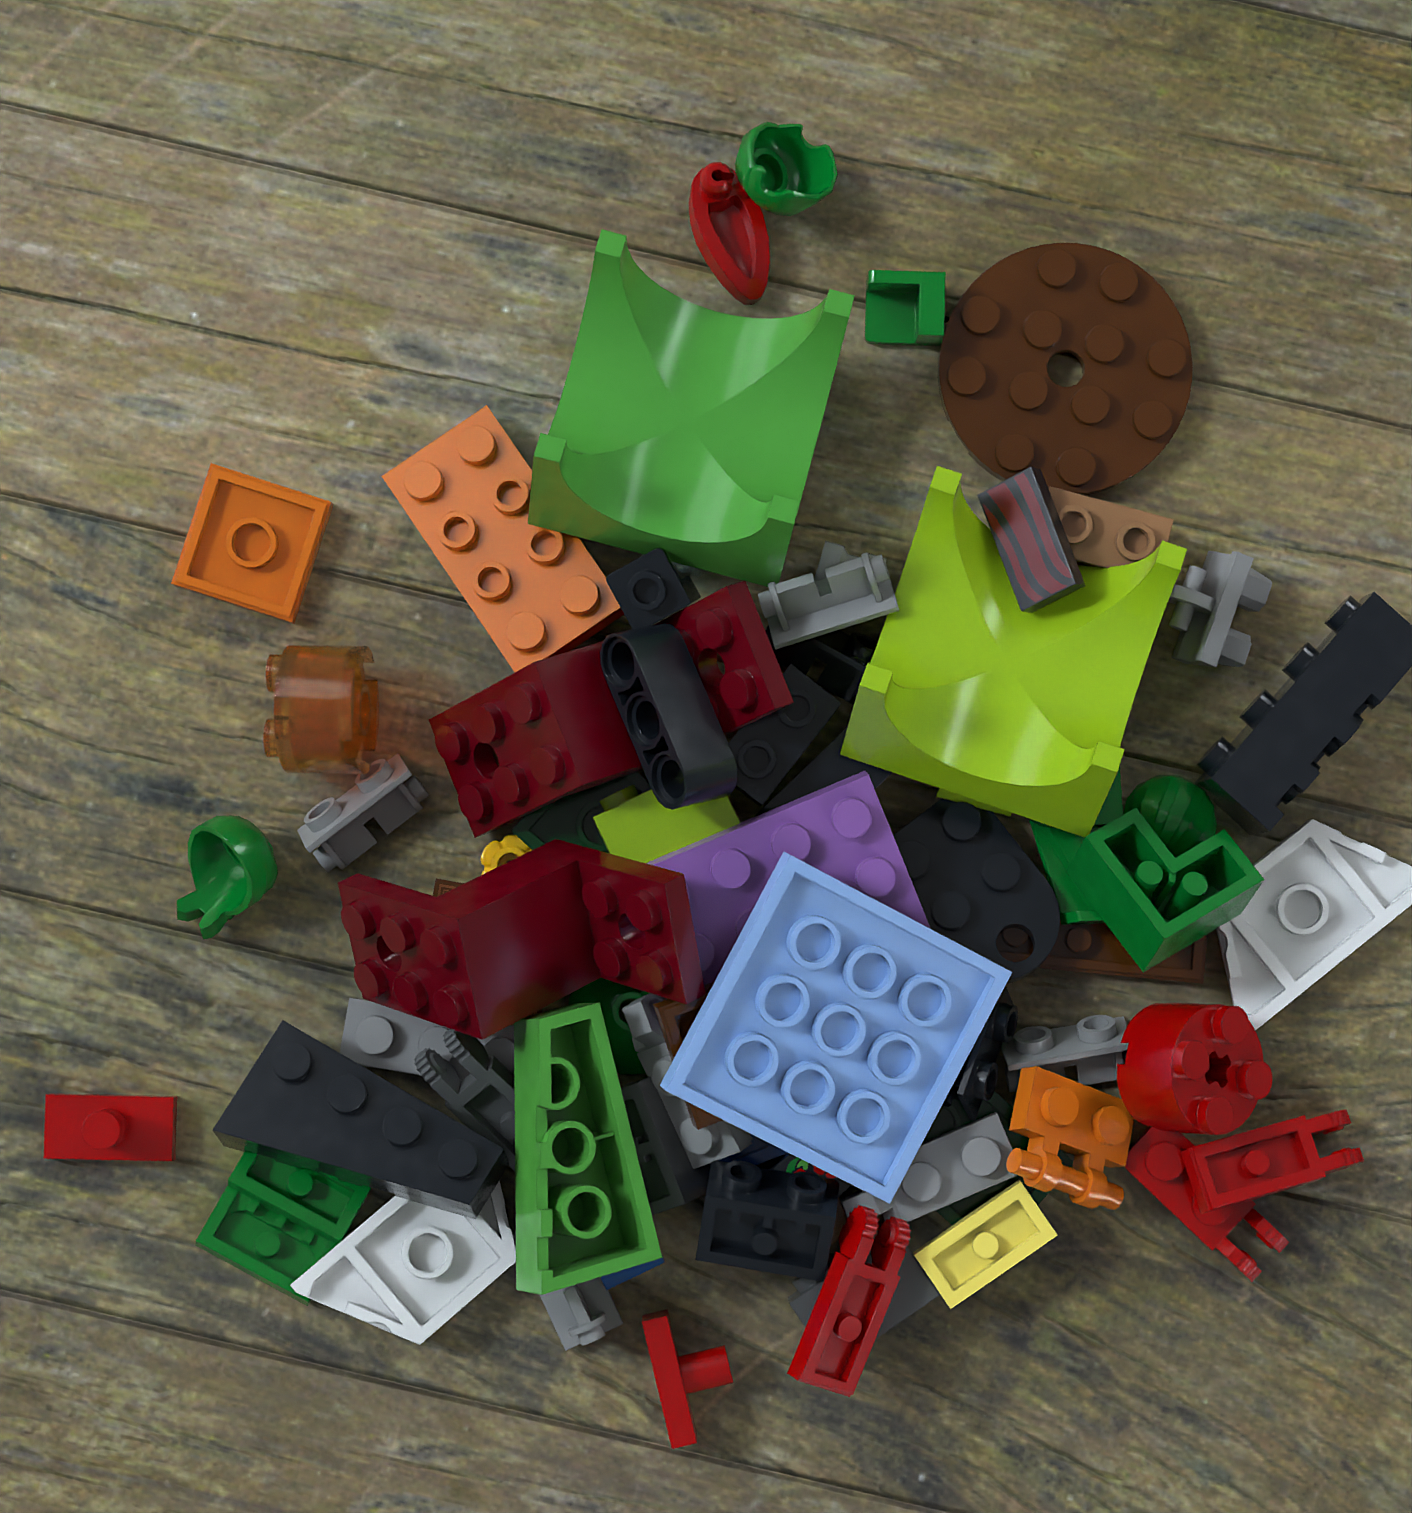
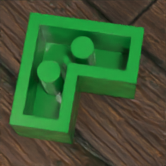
[1066,808,1265,973]

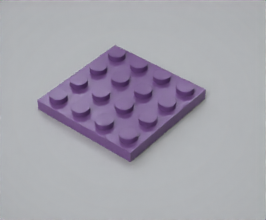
[646,771,931,985]

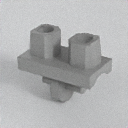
[1168,551,1272,667]

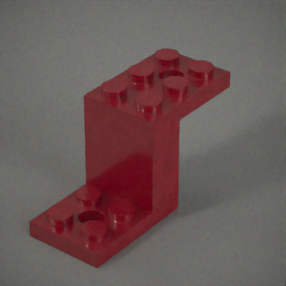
[429,581,794,838]
[338,839,706,1040]

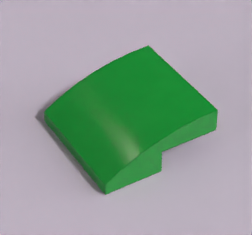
[195,1151,372,1306]

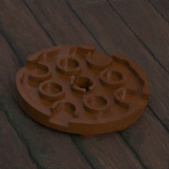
[938,243,1193,496]

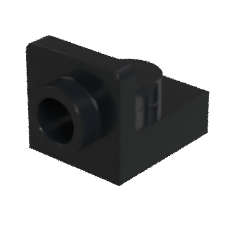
[606,548,701,629]

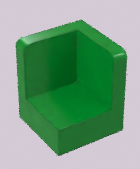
[864,270,946,346]

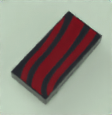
[977,467,1086,613]

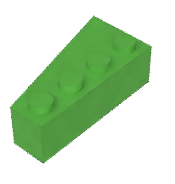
[514,1002,662,1295]

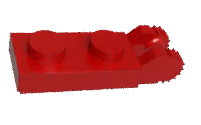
[1181,1109,1364,1214]
[1123,1126,1289,1282]
[787,1205,911,1397]

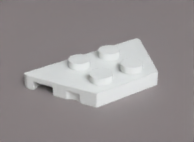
[1216,819,1412,1031]
[290,1181,516,1345]

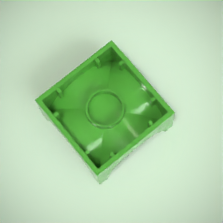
[528,229,855,587]

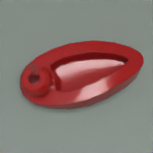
[689,162,771,305]

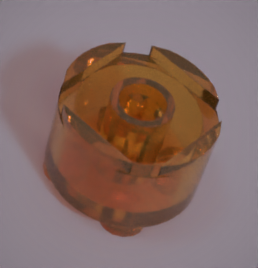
[263,645,379,774]

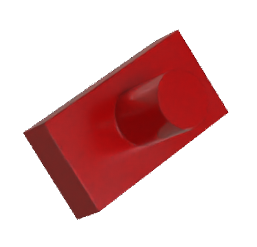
[44,1093,177,1161]
[642,1309,734,1449]

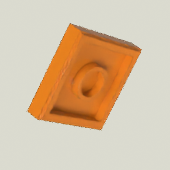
[171,463,334,624]

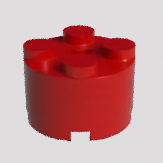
[1117,1003,1272,1135]

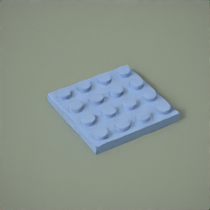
[660,852,1012,1204]

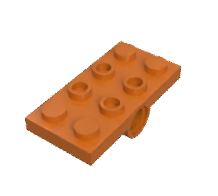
[381,405,624,672]

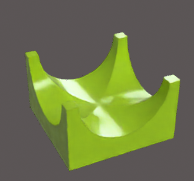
[840,466,1187,837]

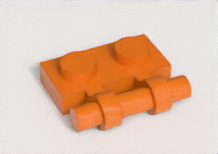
[1006,1066,1134,1210]

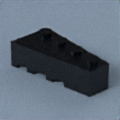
[1195,592,1412,835]
[213,1020,509,1219]

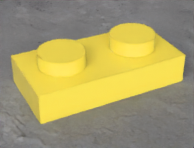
[913,1180,1058,1309]

